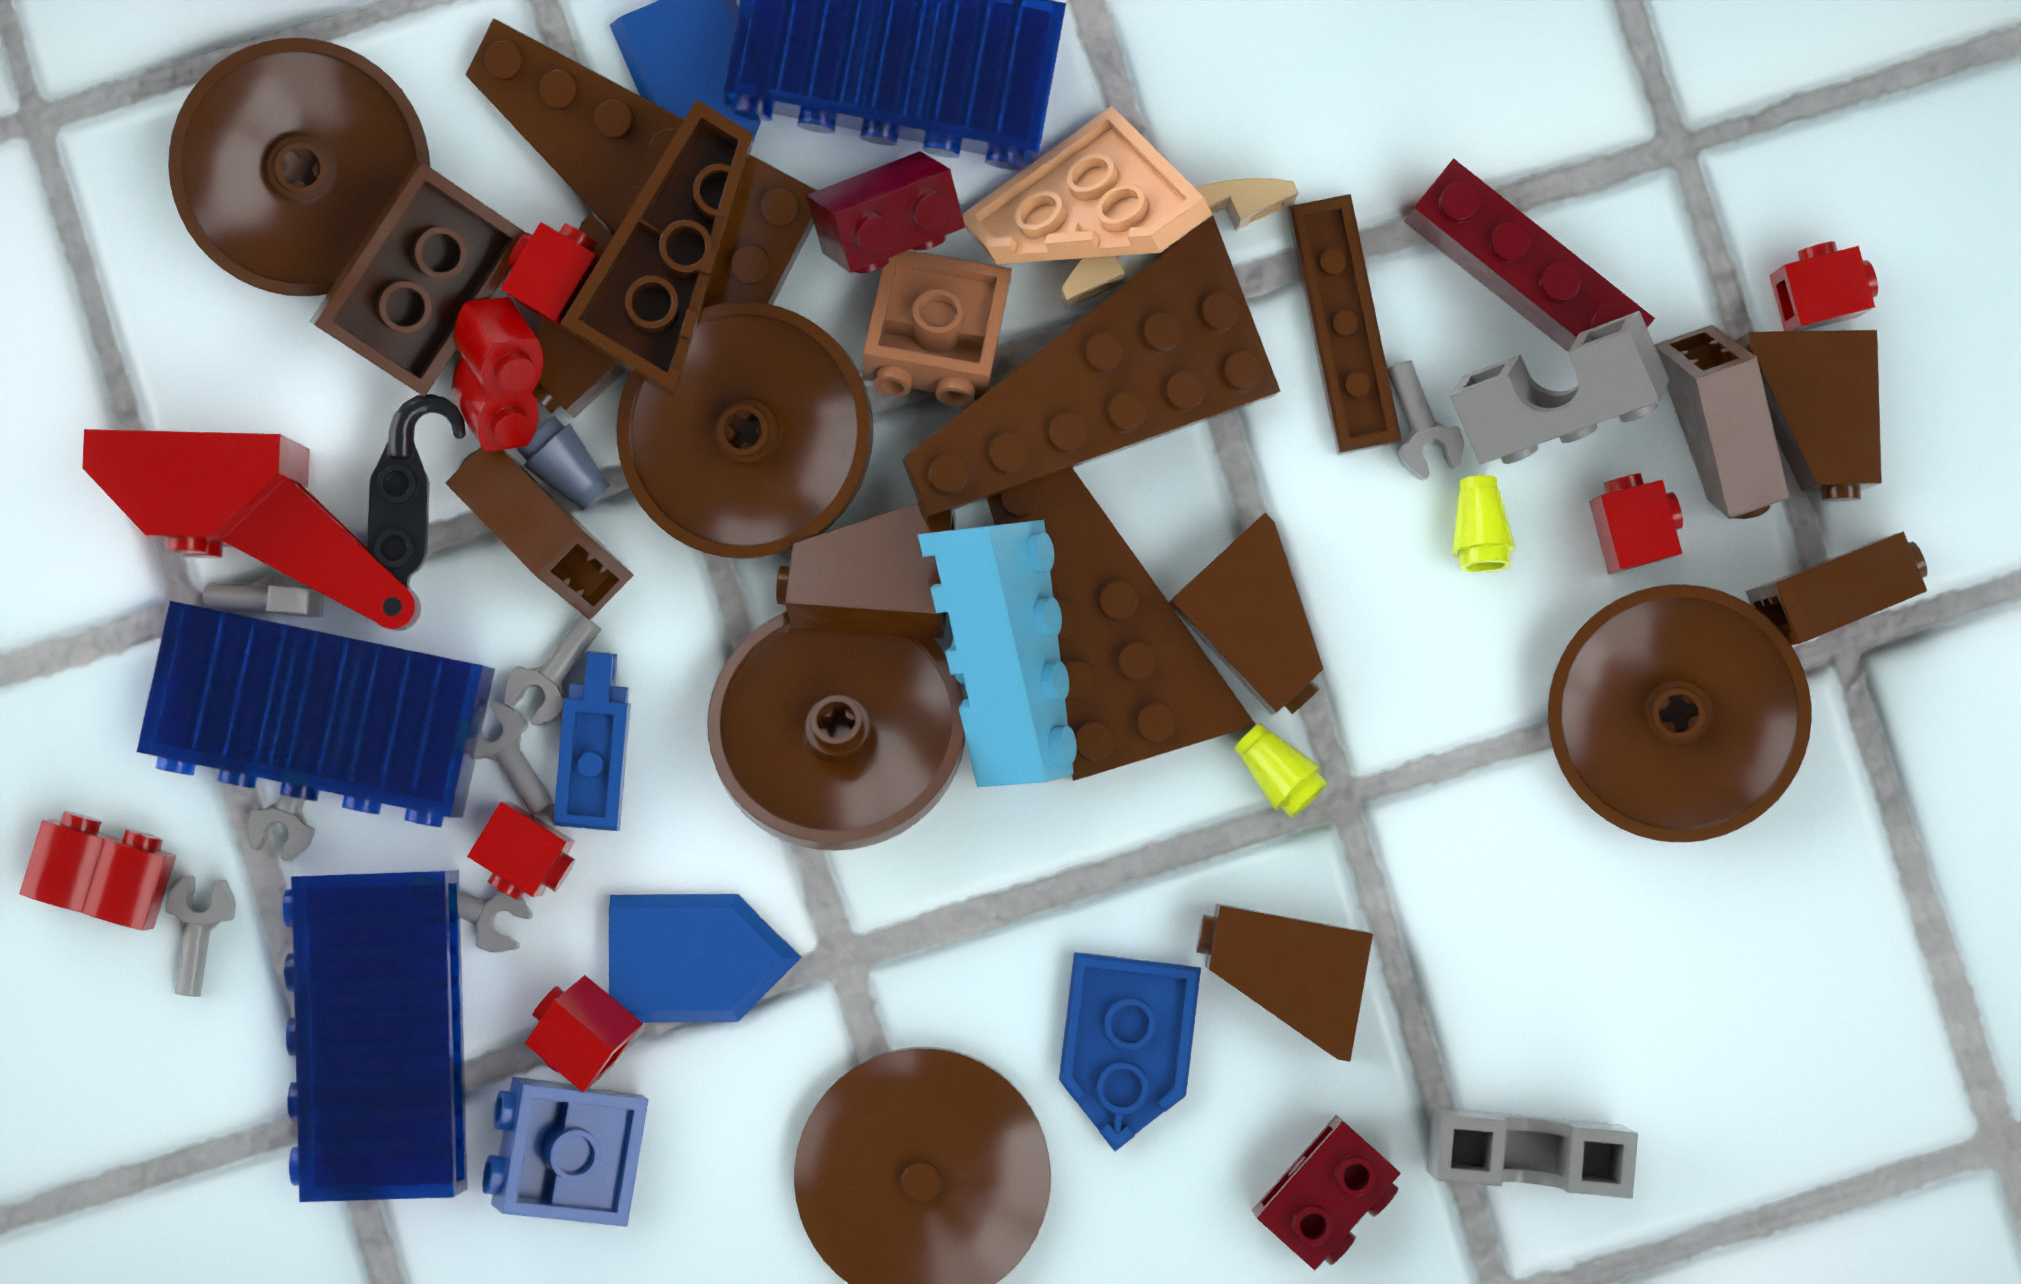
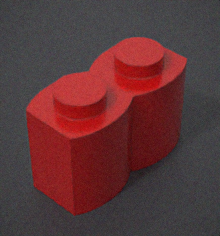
[451,297,544,452]
[19,811,177,931]

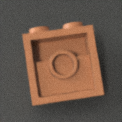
[862,250,1012,408]

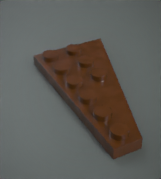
[465,18,818,309]

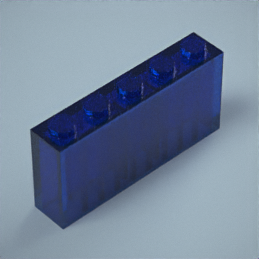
[723,0,1066,170]
[136,601,495,828]
[283,870,468,1202]

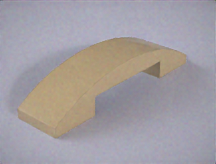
[1060,178,1299,310]

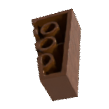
[560,100,753,399]

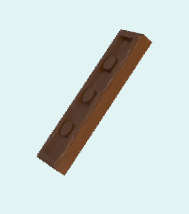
[1287,194,1402,455]

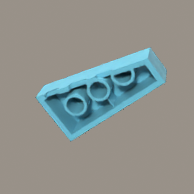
[918,520,1077,787]

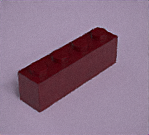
[1404,158,1655,352]

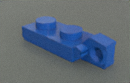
[553,651,631,831]

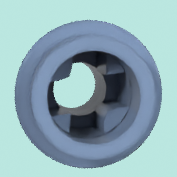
[517,416,610,511]

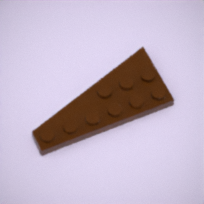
[902,215,1281,520]
[986,468,1256,781]

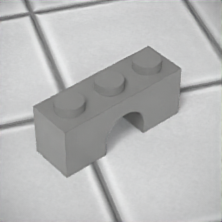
[1449,311,1670,465]
[1426,1107,1638,1199]

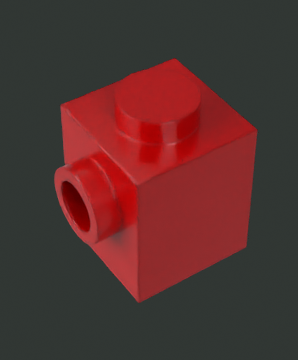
[500,222,600,329]
[1769,241,1878,331]
[1589,473,1683,574]
[467,801,576,901]
[524,975,643,1093]

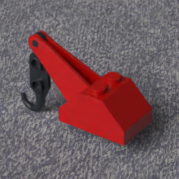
[82,394,466,631]

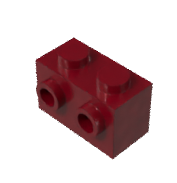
[806,151,965,273]
[1252,1115,1401,1271]

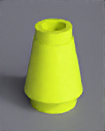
[1452,475,1516,573]
[1234,723,1328,818]

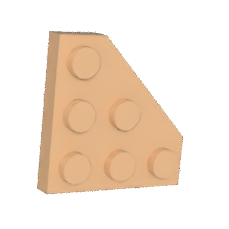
[962,106,1213,264]

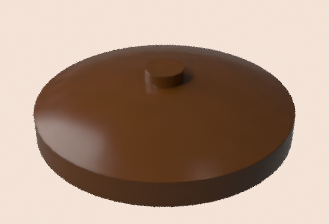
[168,38,430,297]
[616,301,873,559]
[1548,584,1812,842]
[707,611,965,851]
[794,1046,1051,1284]

